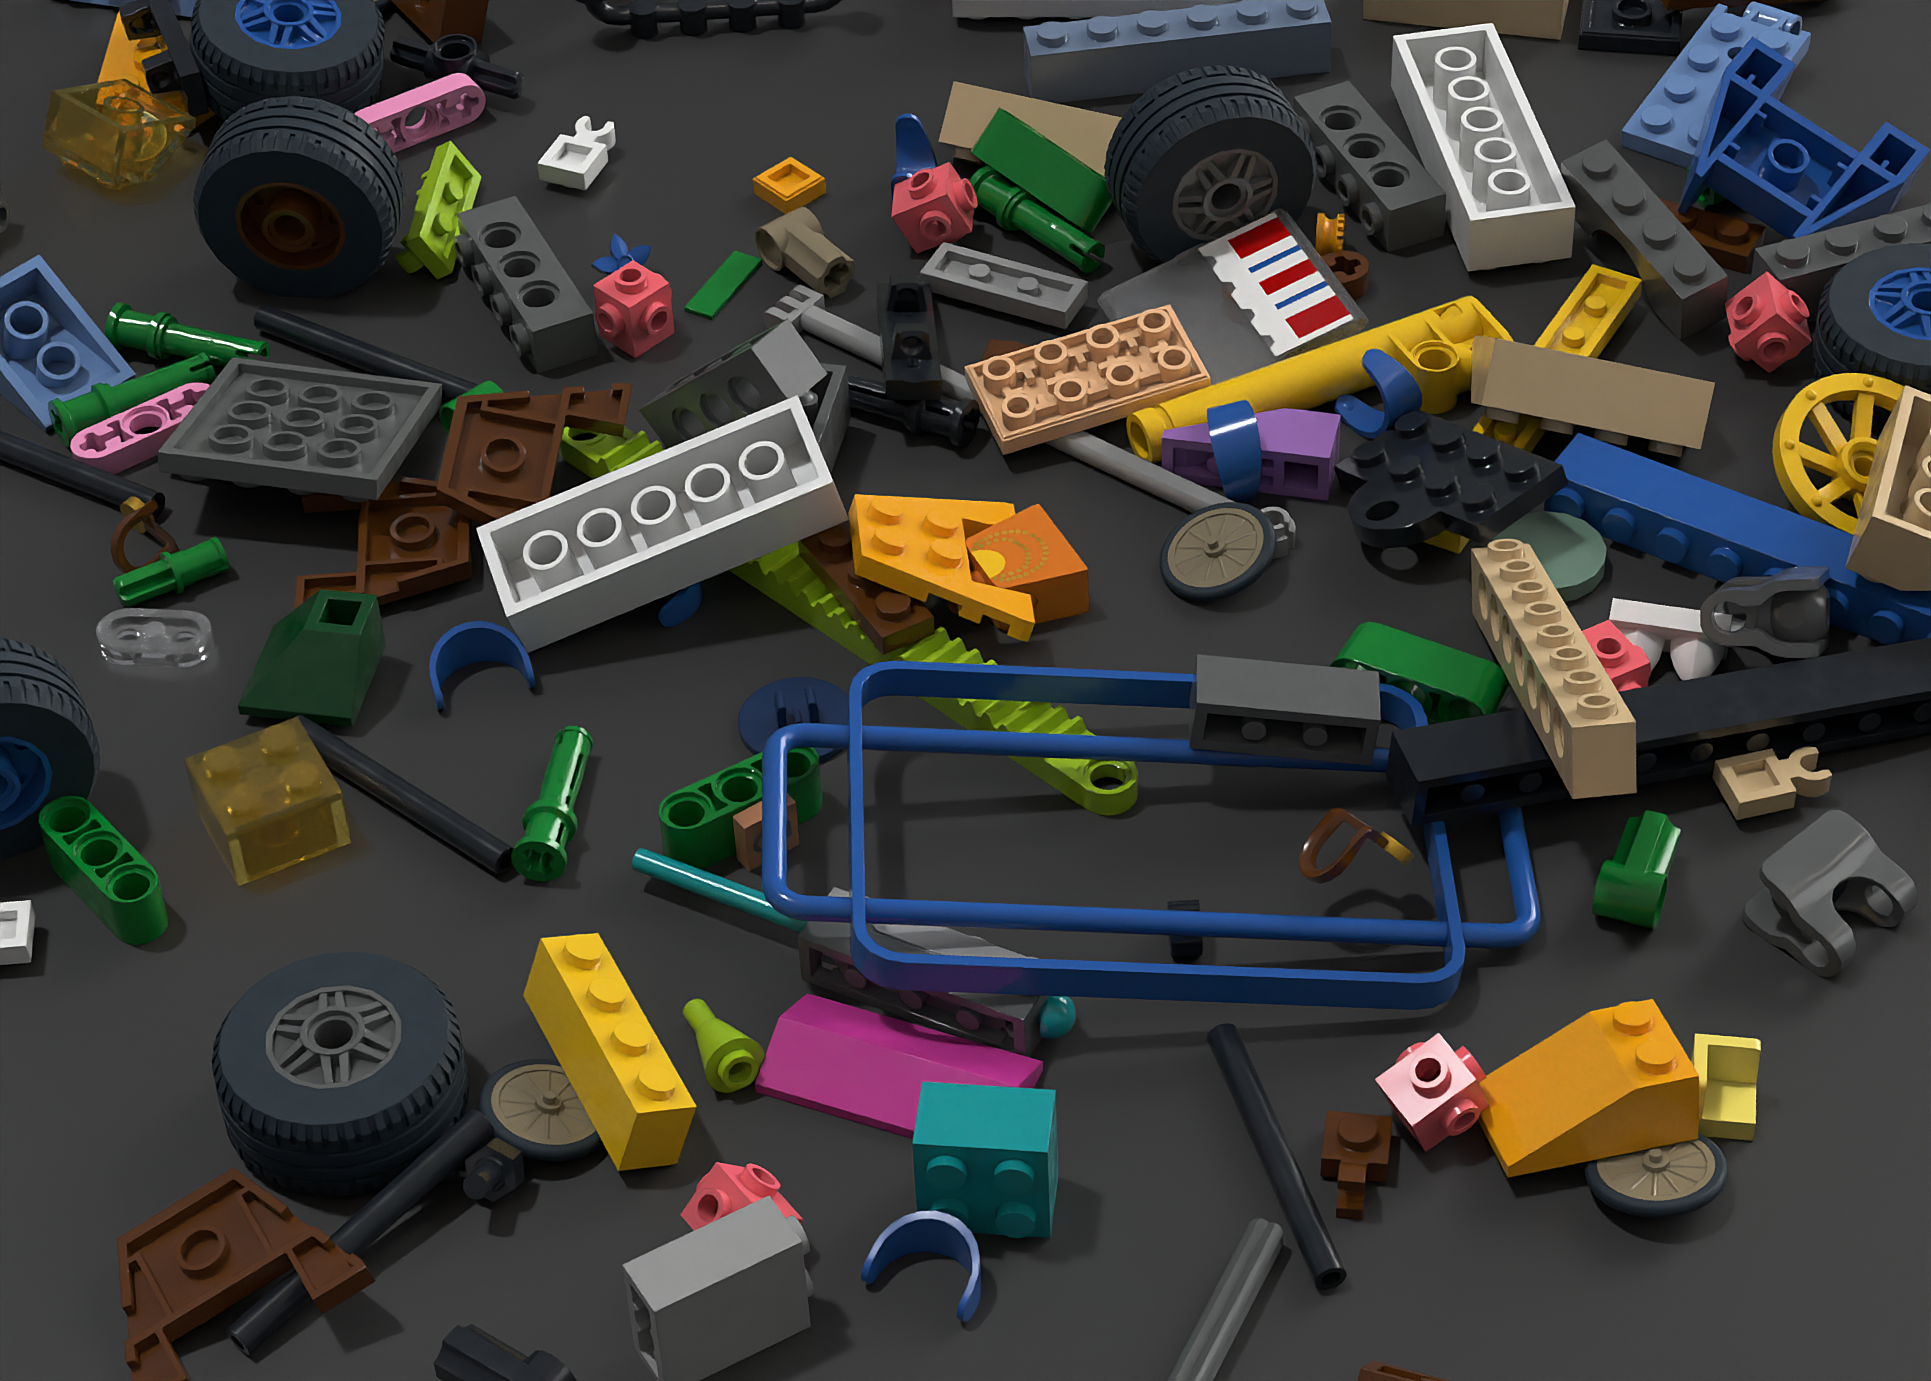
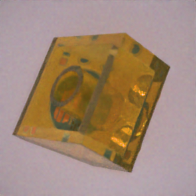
[41,78,196,190]

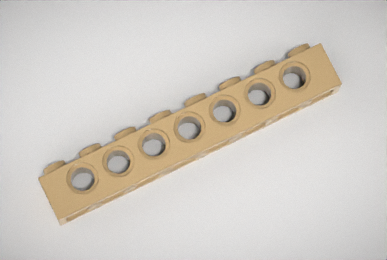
[1471,539,1637,799]

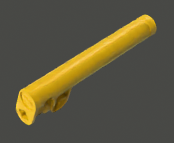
[1126,296,1514,464]

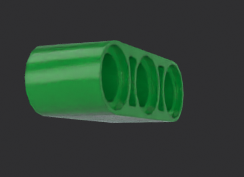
[971,107,1113,233]
[1330,622,1511,725]
[658,747,823,869]
[38,796,168,945]

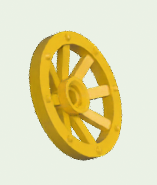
[1772,373,1904,535]

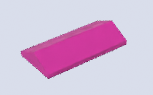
[755,993,1043,1139]

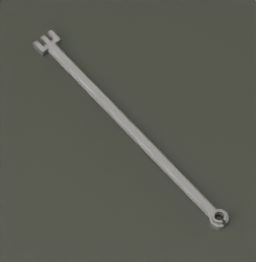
[762,285,1296,559]

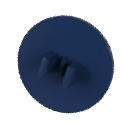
[738,677,849,762]

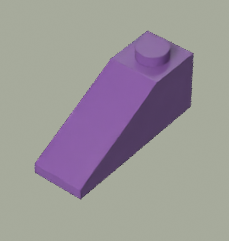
[1162,408,1341,501]

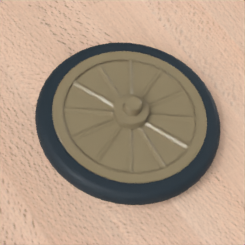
[1160,502,1276,602]
[478,1059,603,1161]
[1585,1133,1728,1218]

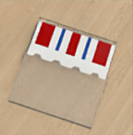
[1097,208,1369,385]

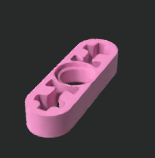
[354,73,486,153]
[70,383,210,475]

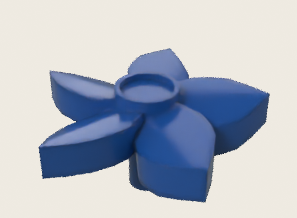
[591,233,652,275]

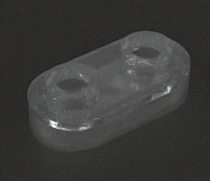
[96,608,215,668]

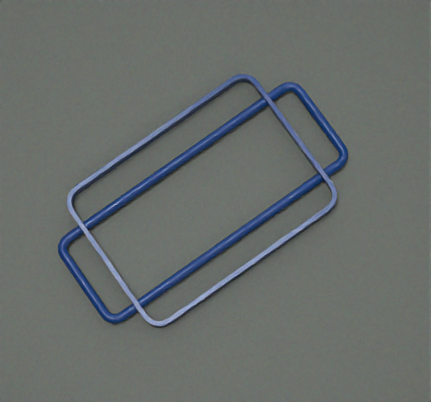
[761,661,1541,1010]

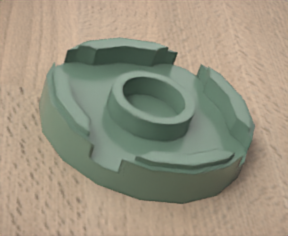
[1493,511,1607,602]

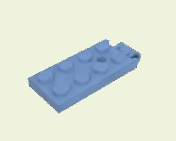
[1621,1,1811,169]

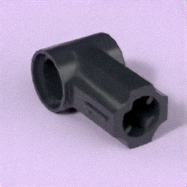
[434,1324,577,1381]

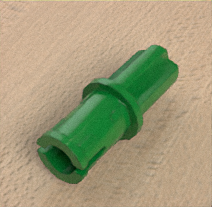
[113,537,229,607]

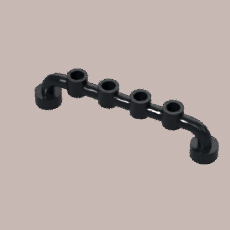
[576,0,842,39]

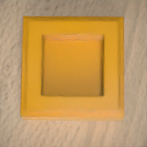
[752,157,826,214]

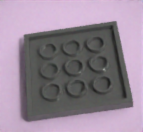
[158,357,442,502]

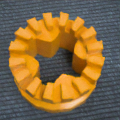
[1315,213,1345,257]

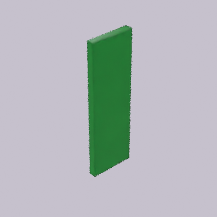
[684,251,762,320]

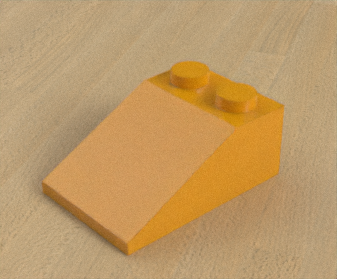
[1478,999,1699,1178]

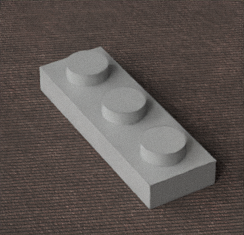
[920,242,1088,329]

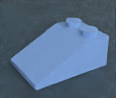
[0,255,136,433]

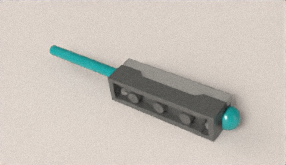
[632,848,1076,1057]

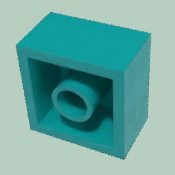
[912,1081,1058,1238]

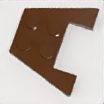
[436,383,632,525]
[294,476,472,609]
[117,1167,376,1381]

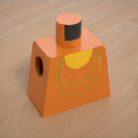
[945,504,1089,631]

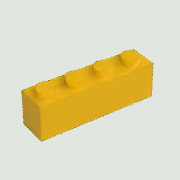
[523,933,697,1171]

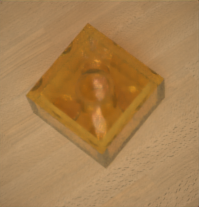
[184,717,352,886]

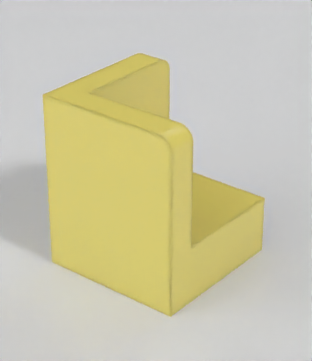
[1691,1033,1761,1141]

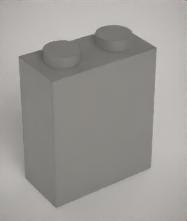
[622,1196,814,1381]

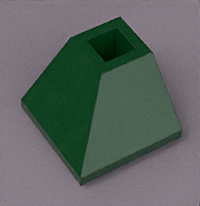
[238,589,386,727]

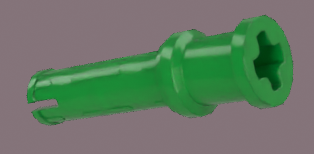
[969,166,1105,273]
[105,302,270,366]
[48,352,216,447]
[511,725,594,882]

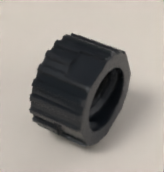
[1167,899,1203,957]

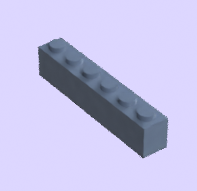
[1023,0,1331,103]

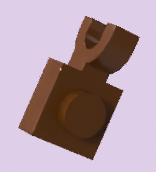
[1320,1110,1393,1219]

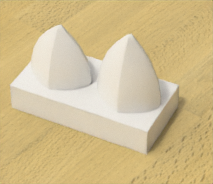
[1609,598,1732,681]

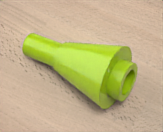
[683,999,765,1093]

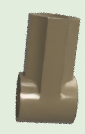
[754,207,855,298]

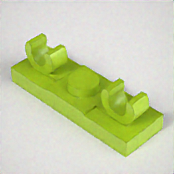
[395,140,481,280]

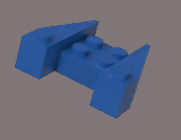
[1678,36,1930,239]

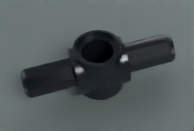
[390,34,525,99]

